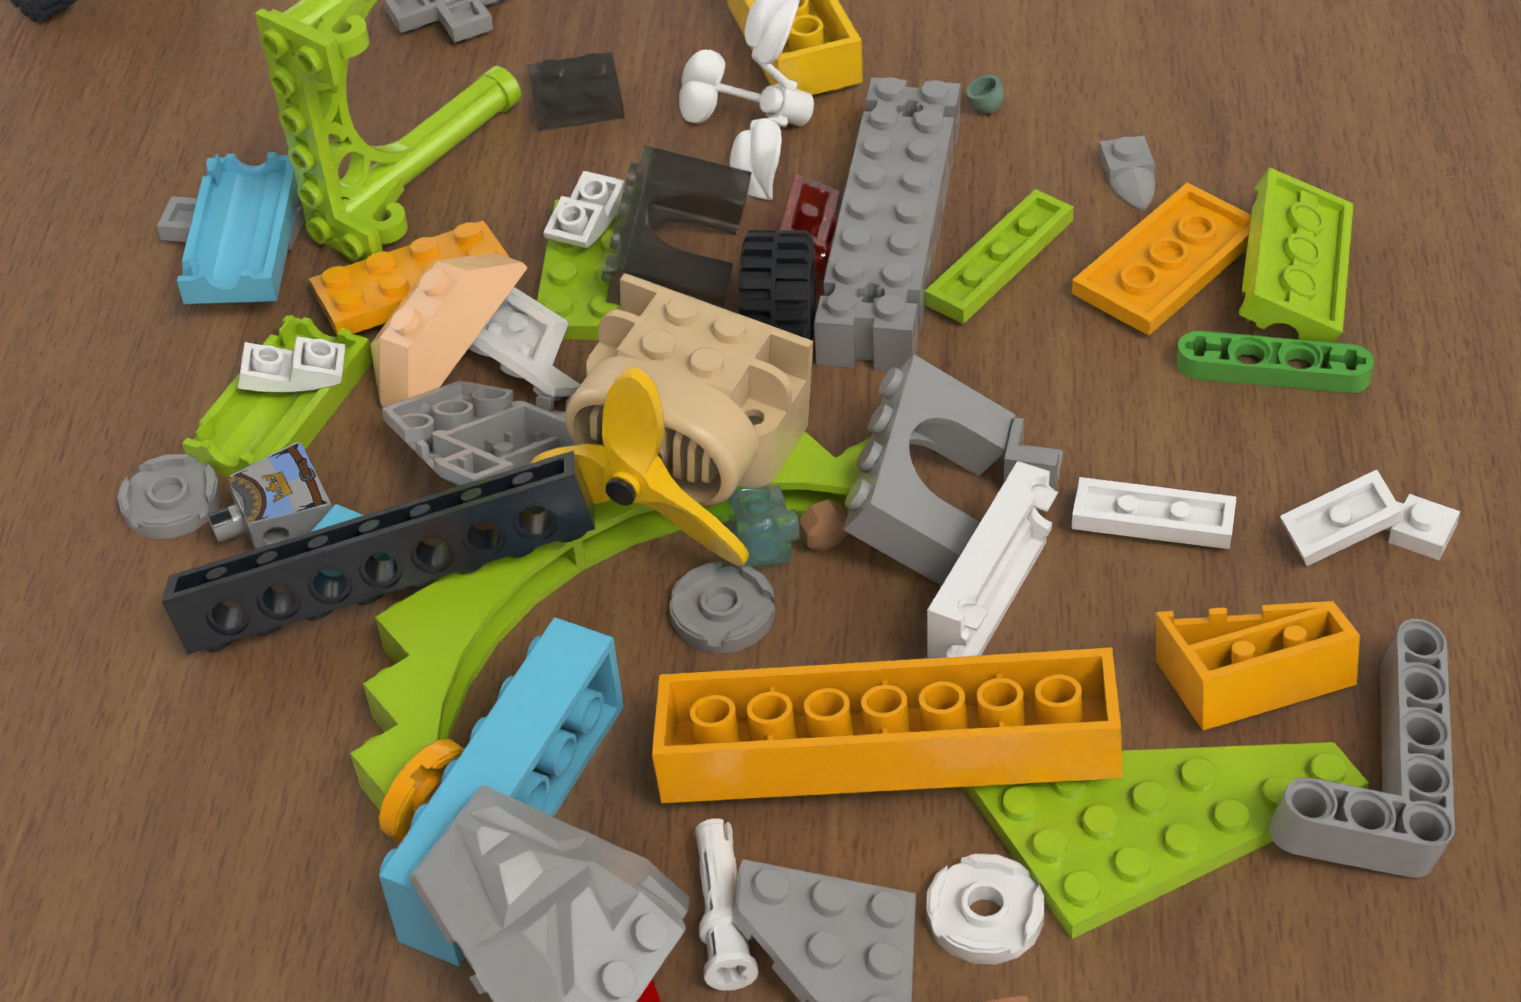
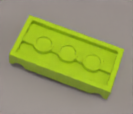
[1239,167,1354,343]
[182,315,373,478]

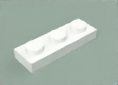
[1072,477,1237,549]

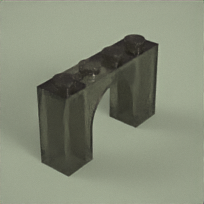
[601,145,752,308]

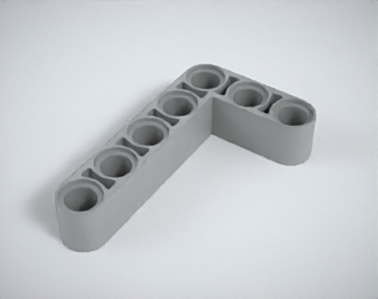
[1268,619,1455,878]

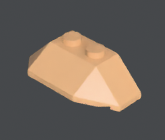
[370,253,527,407]

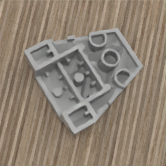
[382,380,575,515]
[408,785,690,1002]

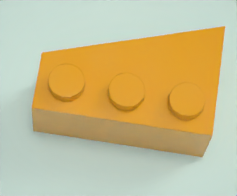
[1155,601,1360,731]

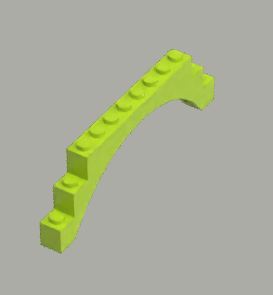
[350,432,915,810]

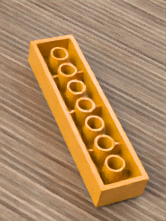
[652,648,1123,803]

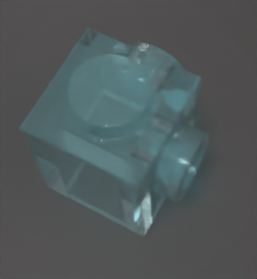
[728,486,799,568]

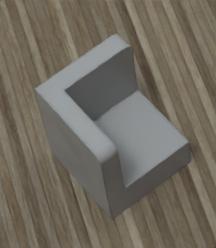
[1004,417,1063,500]

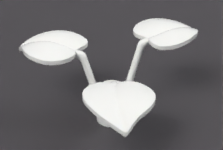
[679,0,814,200]

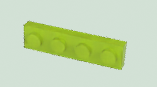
[924,189,1074,324]

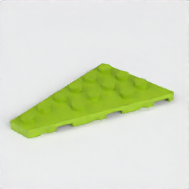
[963,742,1369,940]

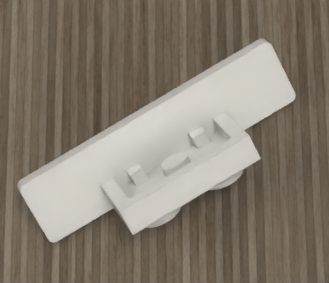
[469,287,581,401]

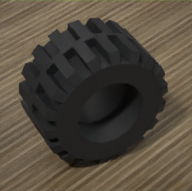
[739,230,815,340]

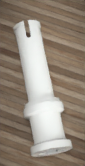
[695,819,758,991]

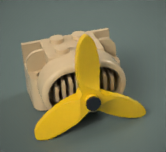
[530,273,813,567]

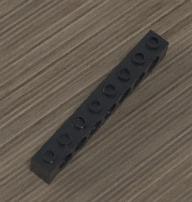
[162,450,595,655]

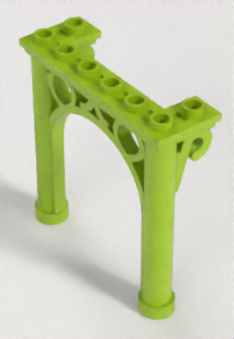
[255,0,521,262]

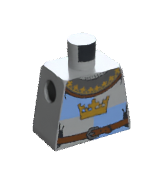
[207,441,332,549]

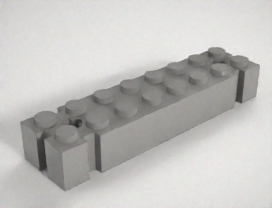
[814,77,961,371]

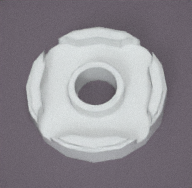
[927,854,1044,965]

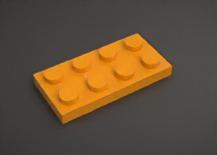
[1071,183,1251,336]
[309,220,510,335]

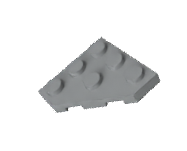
[733,859,916,1002]

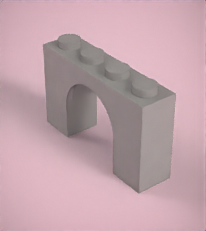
[843,354,1016,586]

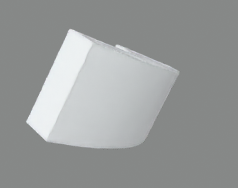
[543,171,629,248]
[237,336,345,392]

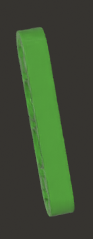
[1176,331,1374,393]

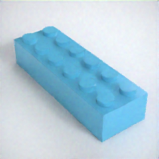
[379,617,624,966]

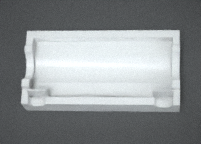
[927,461,1058,658]

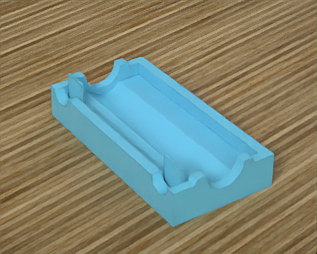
[177,152,299,304]

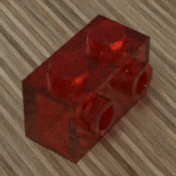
[775,174,840,273]

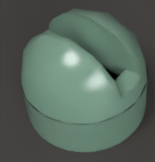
[966,74,1005,114]

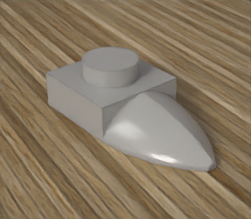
[1099,135,1155,211]

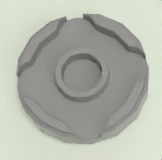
[117,454,222,539]
[669,562,775,654]

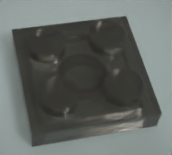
[527,52,625,131]

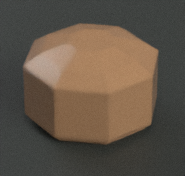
[798,499,849,552]

